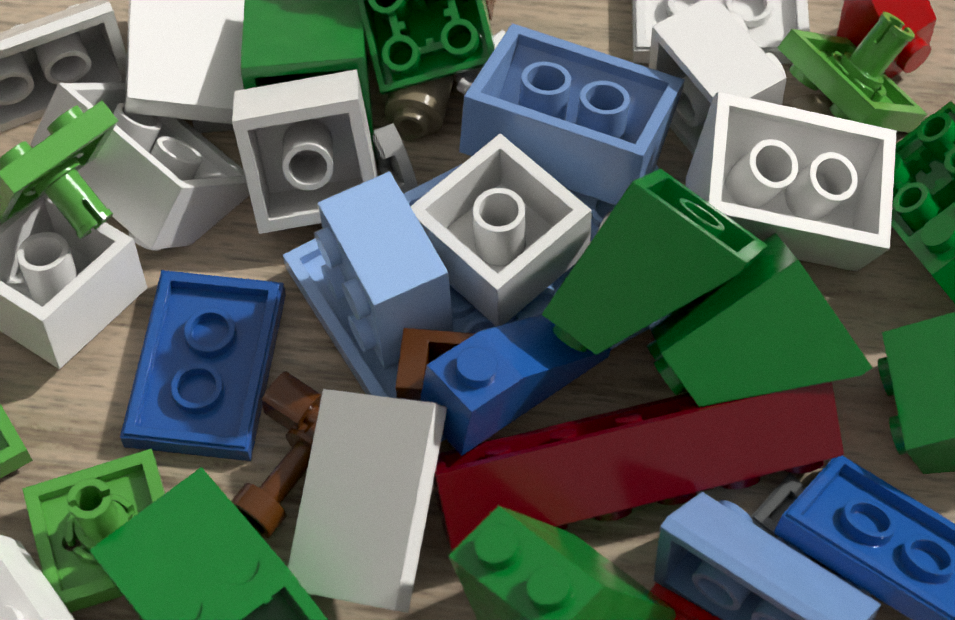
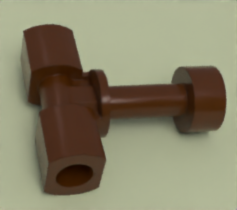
[231,371,322,538]

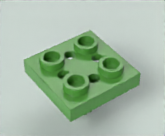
[777,12,928,132]
[0,100,119,239]
[22,448,165,613]

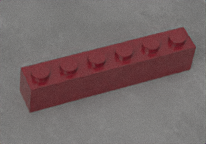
[433,381,844,552]

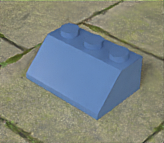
[459,23,685,205]
[653,492,881,620]

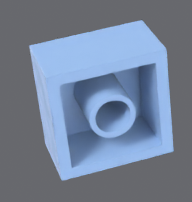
[314,171,454,369]

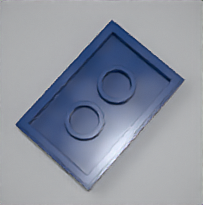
[120,270,286,461]
[774,456,955,620]

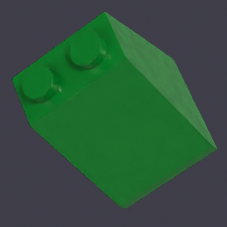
[240,0,375,155]
[541,169,768,355]
[646,233,873,407]
[878,312,955,474]
[448,506,677,620]

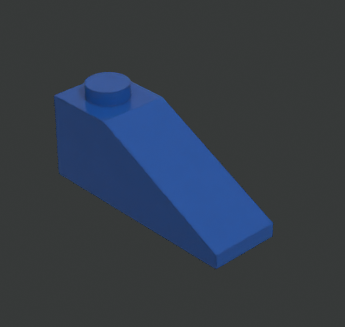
[420,314,611,456]

